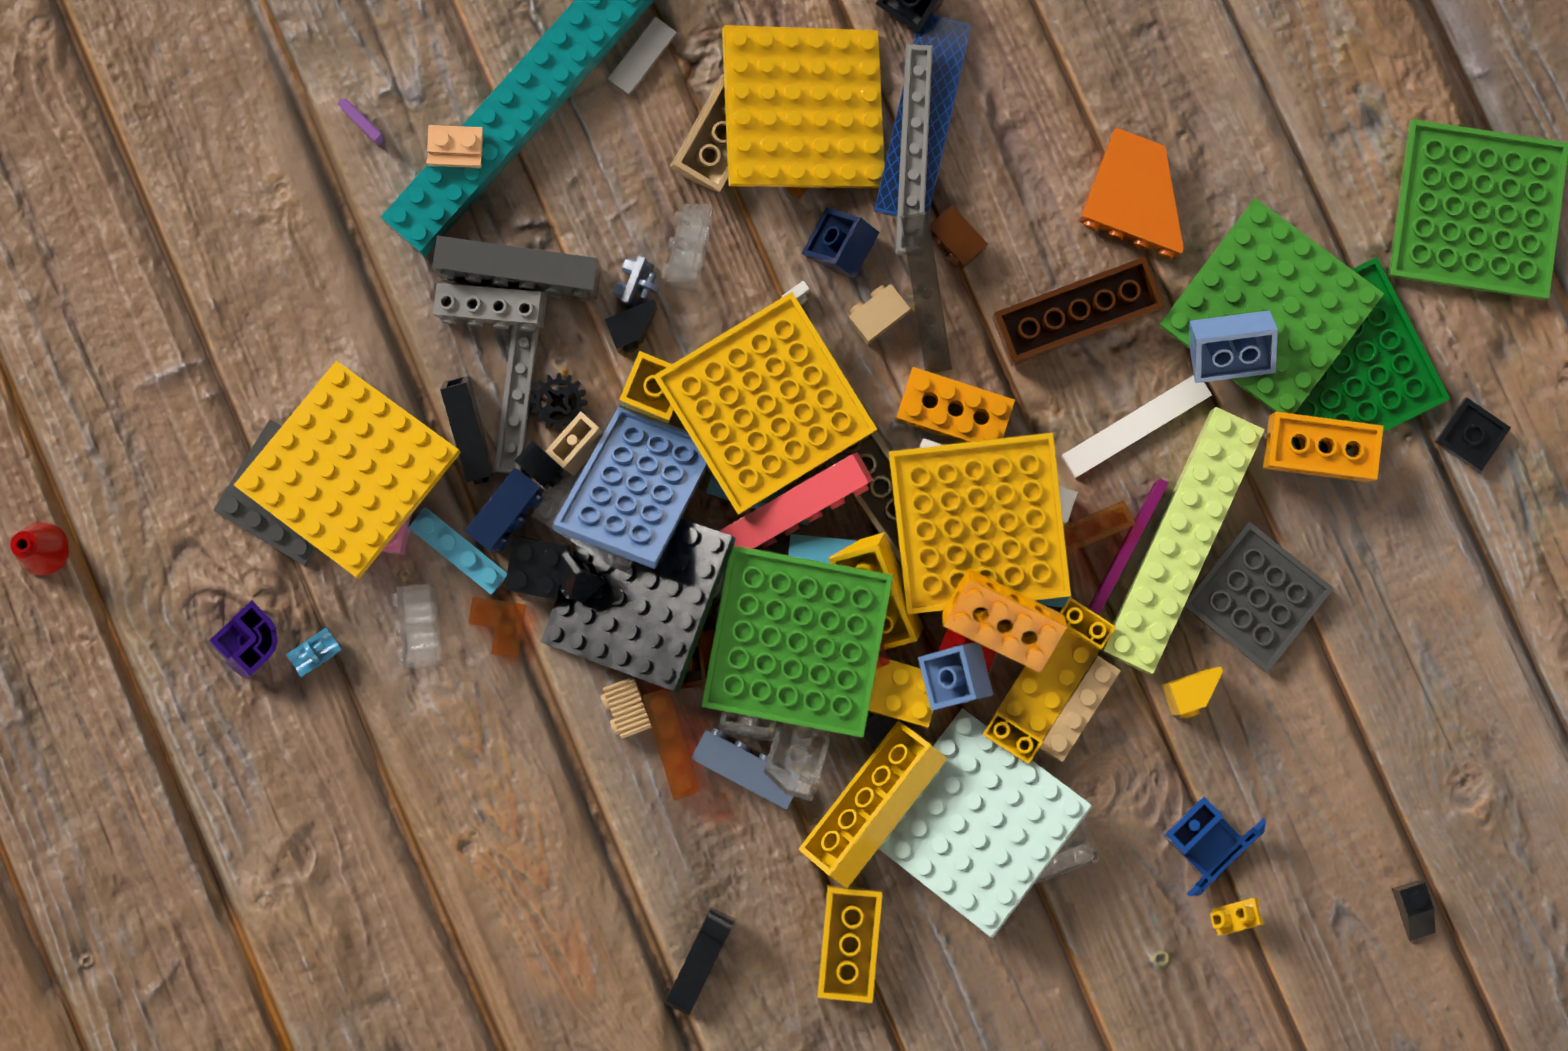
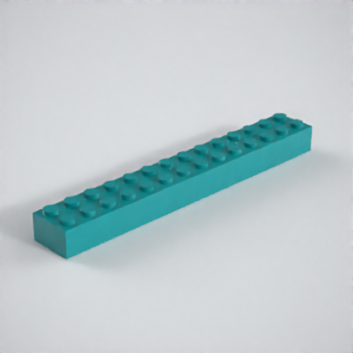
[380,0,655,258]

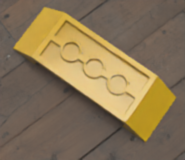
[982,597,1116,765]

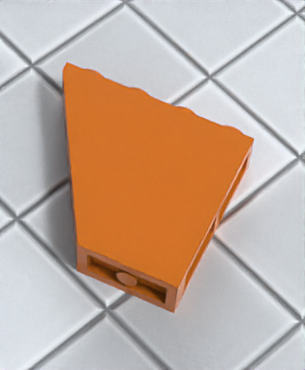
[1079,127,1184,259]

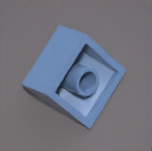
[918,642,993,711]

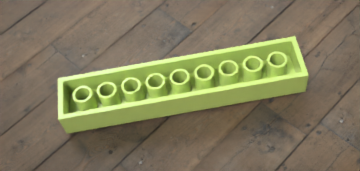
[1100,407,1265,674]

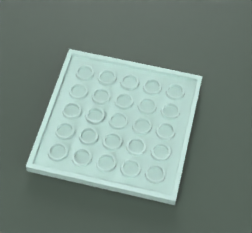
[878,708,1093,938]

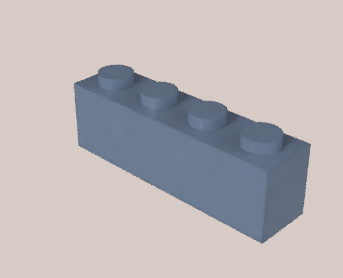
[691,727,802,810]

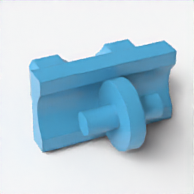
[286,627,342,677]

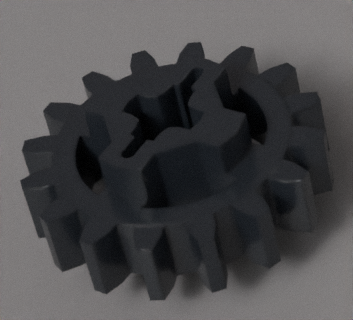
[529,373,588,432]

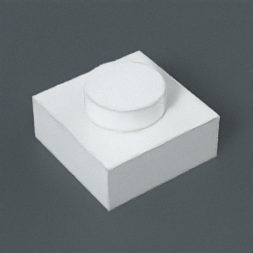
[782,281,810,305]

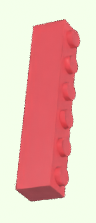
[719,452,874,549]

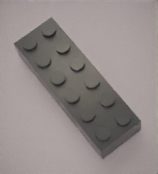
[432,236,601,302]

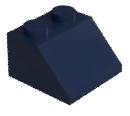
[801,207,880,279]

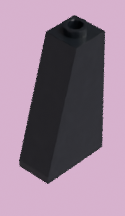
[440,375,494,484]

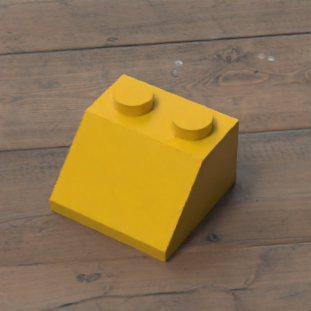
[1161,666,1223,719]

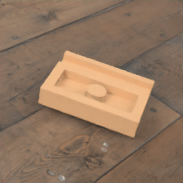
[427,125,484,168]

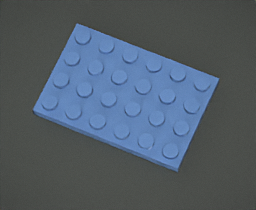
[553,406,708,569]

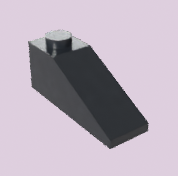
[514,440,564,490]

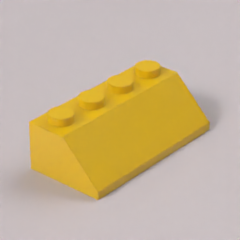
[828,532,924,651]

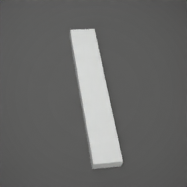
[1061,375,1212,478]

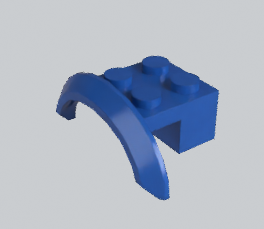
[1163,797,1266,896]

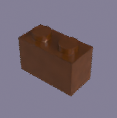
[927,205,988,270]

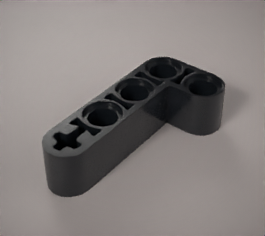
[665,907,735,1015]

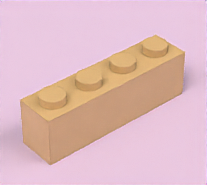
[1039,656,1121,762]

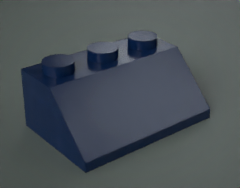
[465,467,545,554]

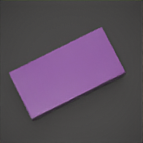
[337,98,385,147]

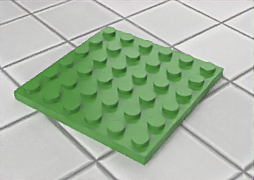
[1388,119,1568,300]
[1158,198,1384,414]
[702,545,893,737]

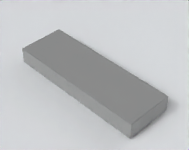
[608,17,677,96]

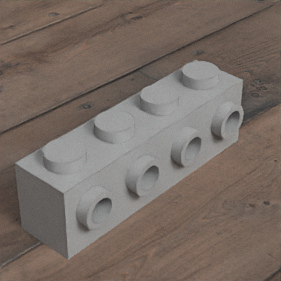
[433,283,547,332]

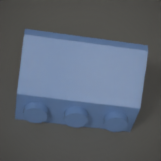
[1189,311,1278,383]

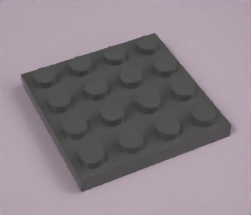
[213,419,317,566]
[1184,522,1334,673]

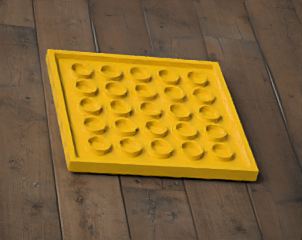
[722,25,885,188]
[653,292,877,515]
[234,360,461,580]
[889,432,1071,614]

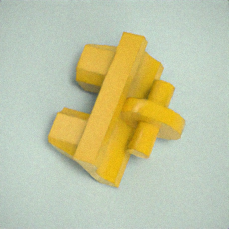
[1210,898,1264,936]

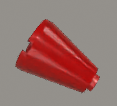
[10,522,69,575]

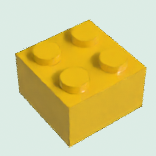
[618,351,674,424]

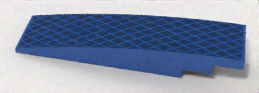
[874,16,972,224]

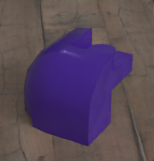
[208,600,278,678]

